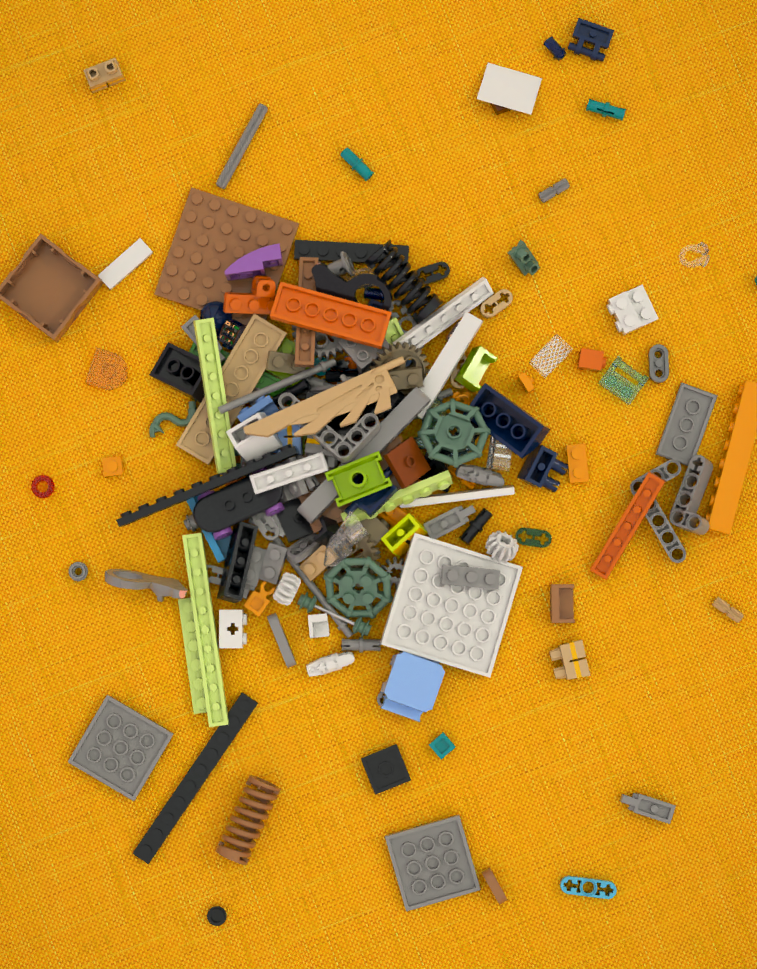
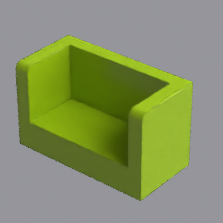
[455,346,498,392]

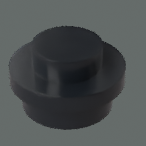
[207,906,227,926]

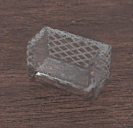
[529,334,573,379]

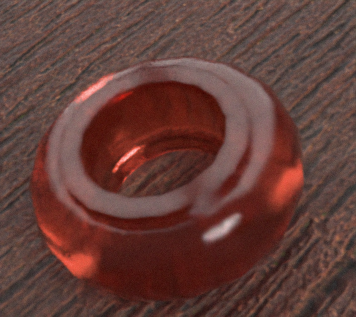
[31,475,55,498]

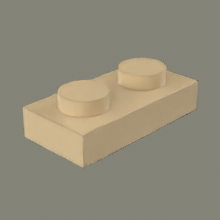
[299,545,339,581]

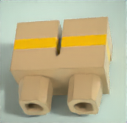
[84,58,126,93]
[549,640,590,680]

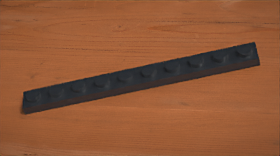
[116,444,300,527]
[133,692,258,864]

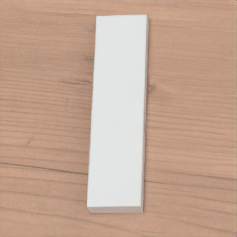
[249,452,329,494]

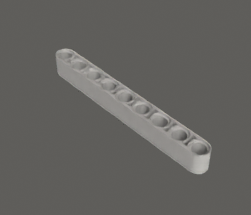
[297,387,431,524]

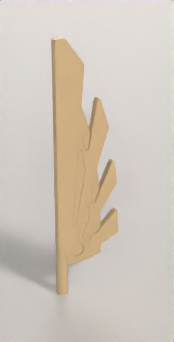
[243,356,405,437]

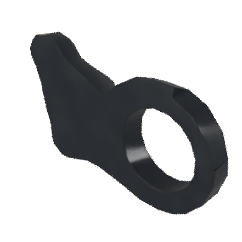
[312,263,392,311]

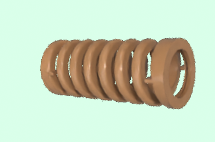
[215,775,281,865]

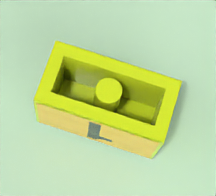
[381,513,428,558]

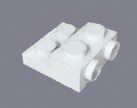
[606,284,659,336]

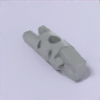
[455,464,505,487]

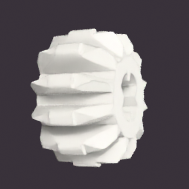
[485,530,519,563]
[273,572,301,606]

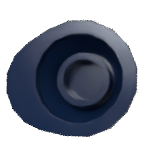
[200,301,232,336]

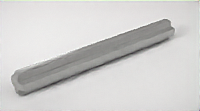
[216,104,268,189]

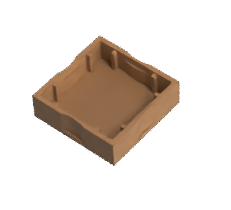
[0,233,104,343]

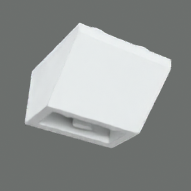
[226,412,283,462]

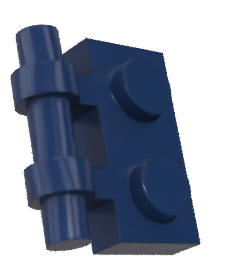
[568,18,614,62]

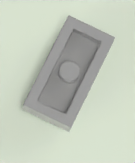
[259,542,289,585]

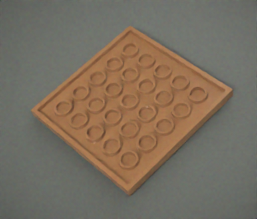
[154,187,299,326]

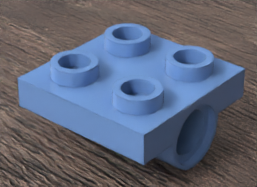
[237,395,279,422]

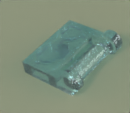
[598,356,649,405]

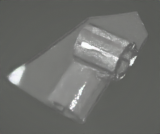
[324,511,369,566]

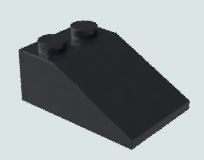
[149,342,205,403]

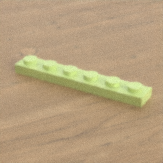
[341,470,453,527]
[178,598,207,714]

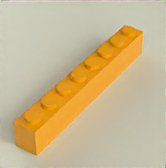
[704,380,757,535]

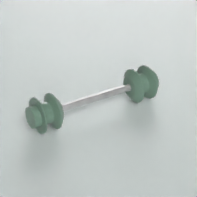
[297,592,372,638]

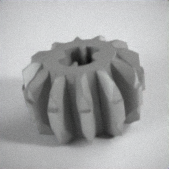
[381,557,404,589]

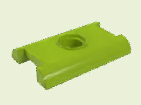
[325,451,392,507]

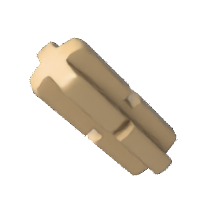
[712,597,744,623]

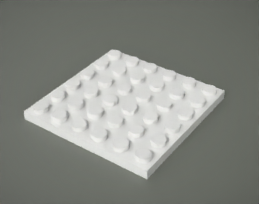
[380,533,523,678]

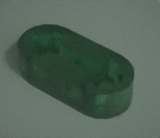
[515,528,552,548]

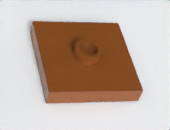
[383,436,431,489]

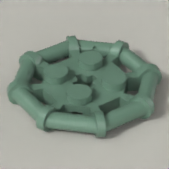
[417,398,491,468]
[323,556,393,619]

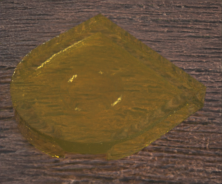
[85,347,128,391]

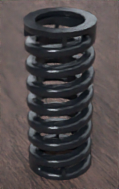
[364,240,443,324]

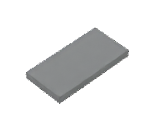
[655,383,718,466]

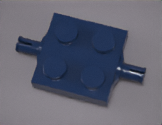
[344,466,398,517]

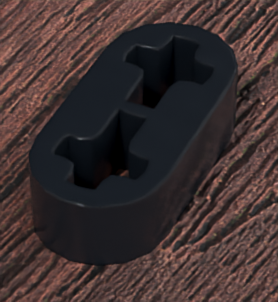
[415,262,450,286]

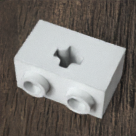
[219,610,247,648]

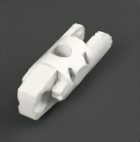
[306,651,355,677]

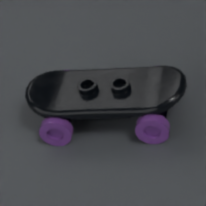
[193,467,285,540]

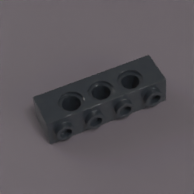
[217,522,258,603]

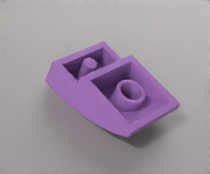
[225,244,283,281]

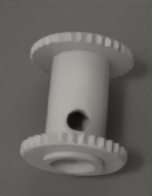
[318,251,355,276]

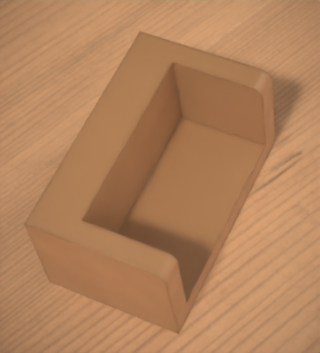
[550,584,575,623]

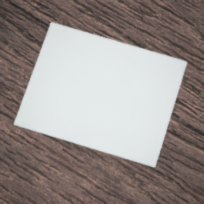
[477,63,542,115]

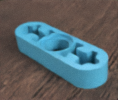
[560,875,617,899]

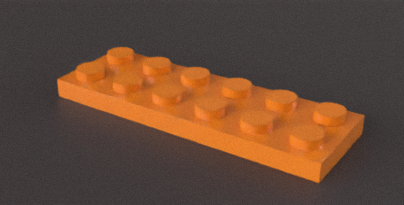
[270,281,392,349]

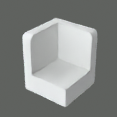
[308,613,330,638]

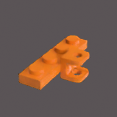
[223,275,276,314]

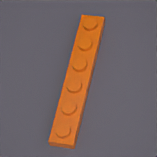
[590,471,666,580]

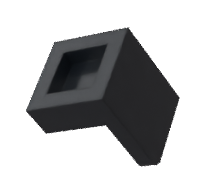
[314,516,342,547]

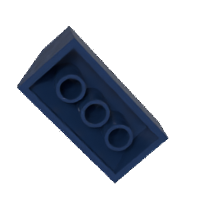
[463,383,551,459]

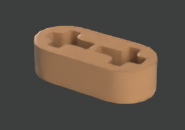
[481,868,508,905]

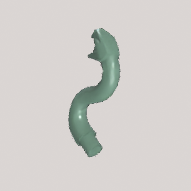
[149,401,197,438]

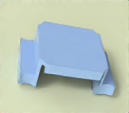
[380,651,445,722]

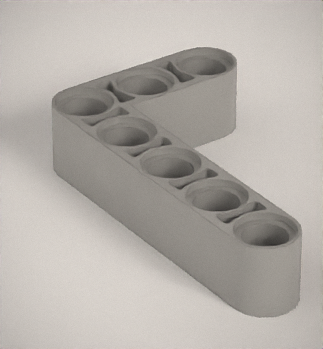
[278,392,381,464]
[630,459,686,563]

